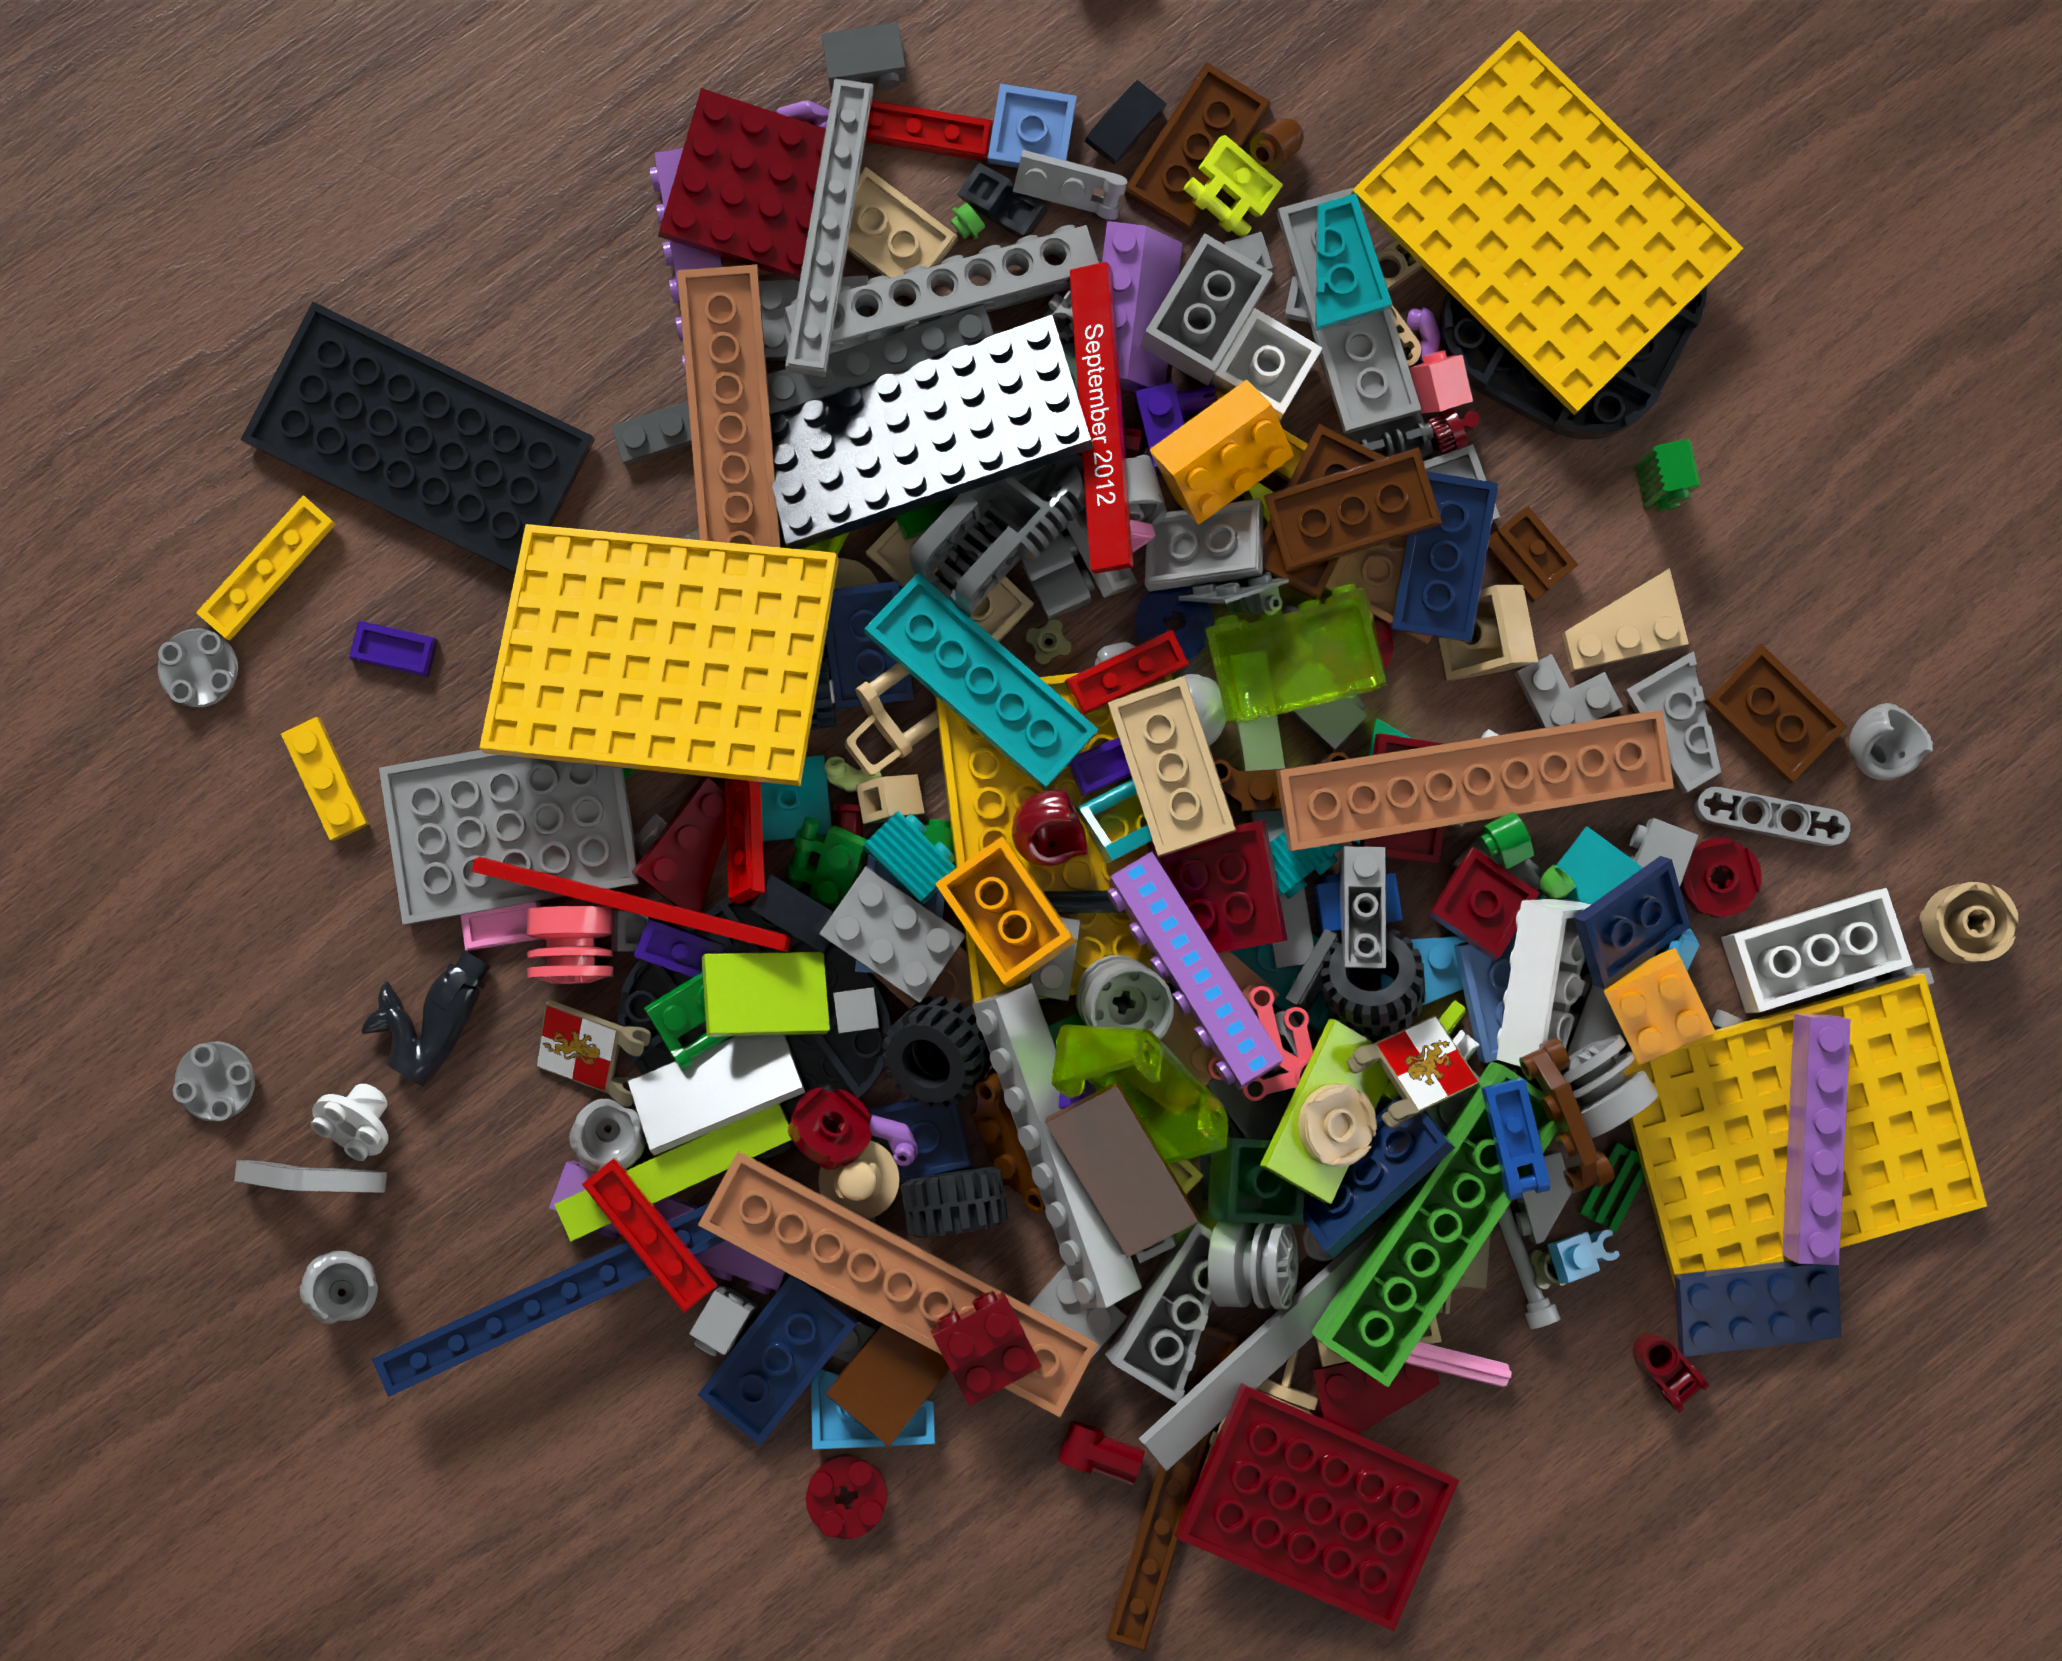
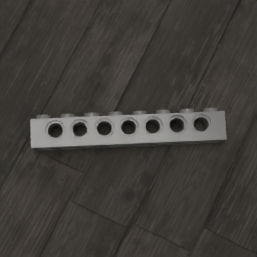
[785,225,1099,354]

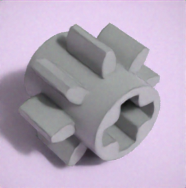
[1043,290,1074,342]

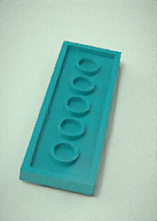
[864,573,1099,791]

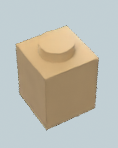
[856,774,924,824]

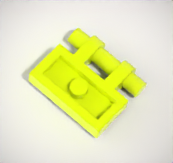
[1184,135,1283,238]

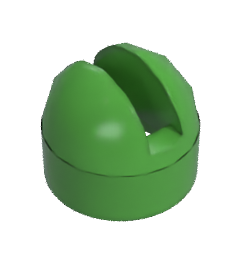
[1540,865,1576,899]

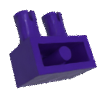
[1135,382,1218,476]

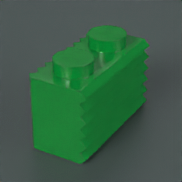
[1634,439,1701,513]

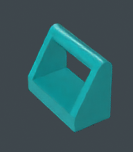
[1077,778,1152,864]

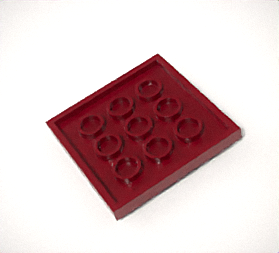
[658,88,826,282]

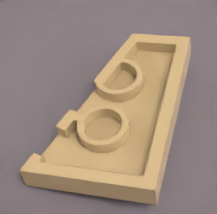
[1562,568,1689,672]

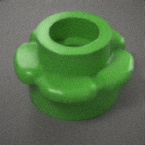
[950,202,985,239]

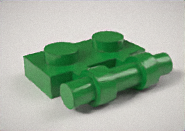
[785,817,868,911]

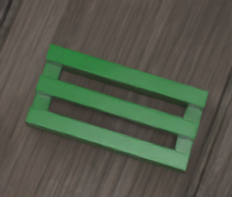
[1578,1142,1645,1232]

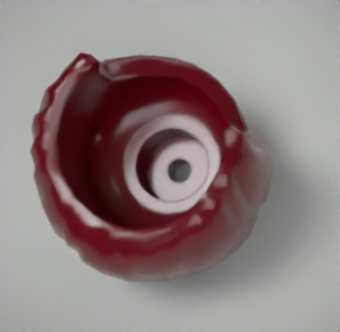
[1012,790,1088,866]

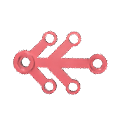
[1190,986,1313,1101]

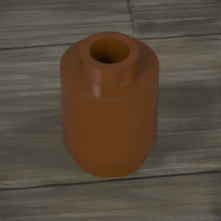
[1250,118,1304,170]

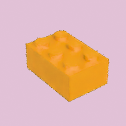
[1149,380,1295,525]
[935,837,1077,988]

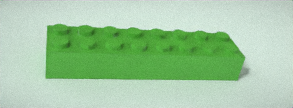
[1311,1061,1558,1387]

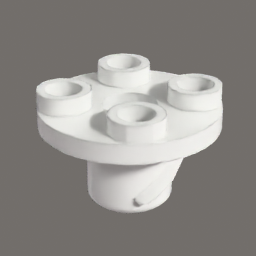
[310,1084,388,1161]

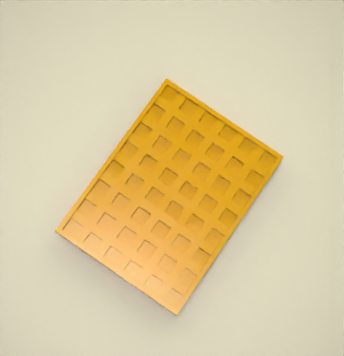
[1351,30,1744,415]
[479,524,839,786]
[1622,973,1987,1288]

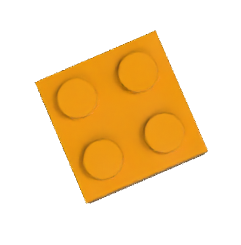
[1603,948,1716,1065]

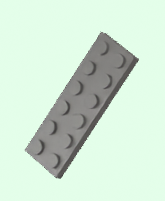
[1277,188,1421,434]

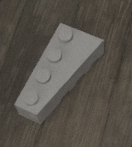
[1105,1222,1213,1403]

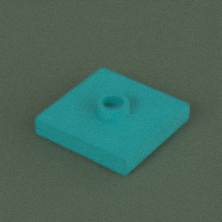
[761,755,833,843]

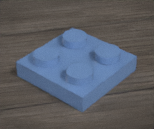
[988,84,1077,168]

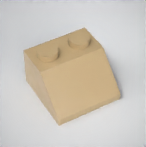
[1438,585,1538,681]

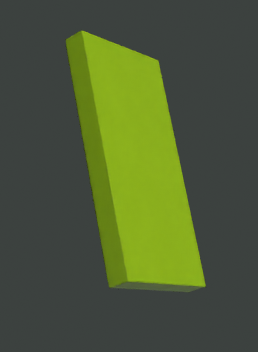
[1260,1019,1389,1204]

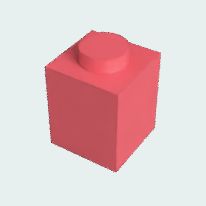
[1409,350,1473,414]

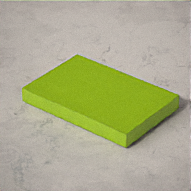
[702,952,830,1037]

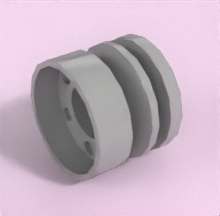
[1075,955,1174,1051]
[1560,1034,1659,1138]
[1208,1221,1298,1309]

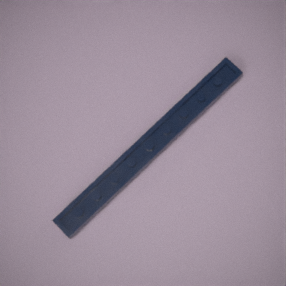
[372,1203,726,1397]

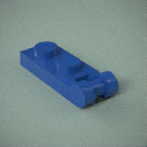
[1481,1078,1550,1201]

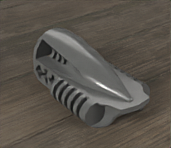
[909,454,1086,617]

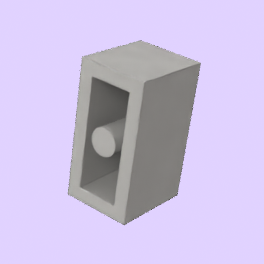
[689,1284,758,1356]

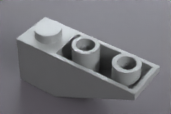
[1339,846,1386,969]

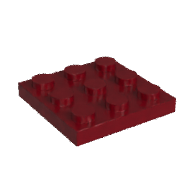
[1147,820,1288,953]

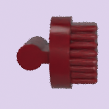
[1426,408,1480,454]

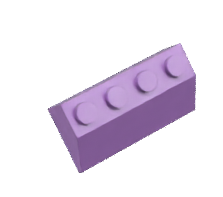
[1102,221,1183,392]

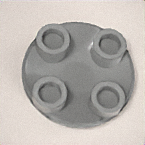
[158,628,238,707]
[172,1041,255,1122]

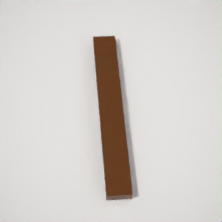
[1106,1325,1241,1652]

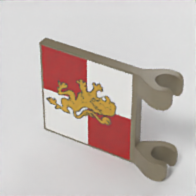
[535,999,651,1107]
[1346,1015,1480,1129]

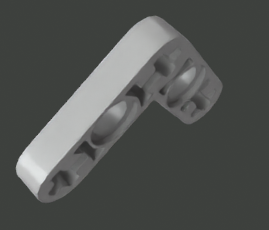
[234,1160,387,1193]

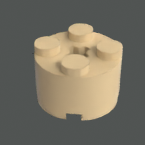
[1919,882,2018,964]

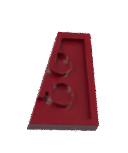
[632,777,727,912]
[1311,1344,1440,1434]

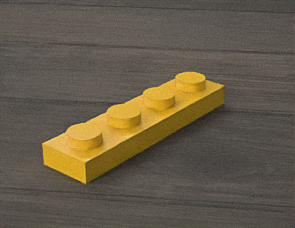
[196,495,336,641]

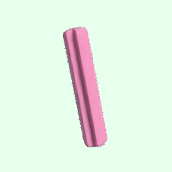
[1405,1342,1512,1387]

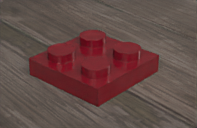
[1428,847,1540,961]

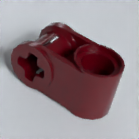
[1633,1333,1710,1413]

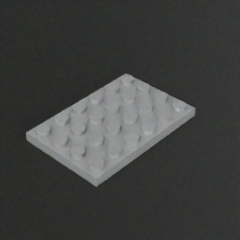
[379,750,641,925]

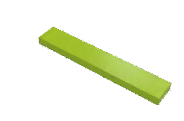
[554,1103,792,1242]

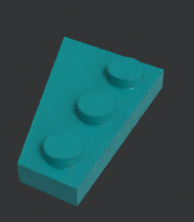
[1315,193,1392,331]

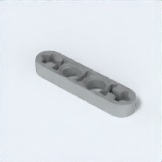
[1693,787,1850,846]

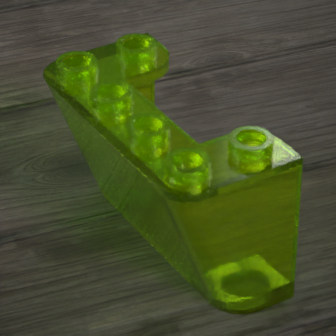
[1205,584,1388,724]
[1051,1025,1228,1164]

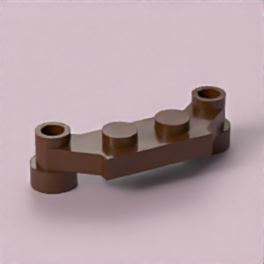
[1214,752,1349,813]
[1519,1037,1615,1193]
[970,1068,1045,1213]

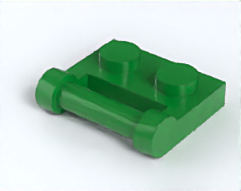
[644,972,730,1071]

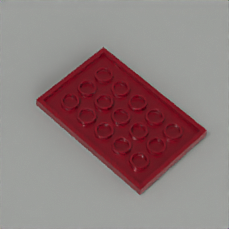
[1174,1383,1460,1631]

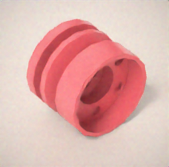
[527,906,613,984]

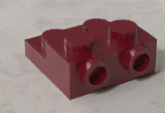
[930,1291,1042,1406]

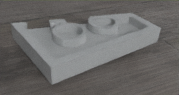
[1623,651,1722,794]

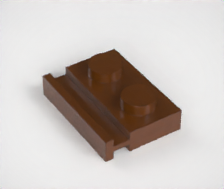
[1487,505,1578,603]

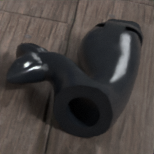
[362,951,491,1087]

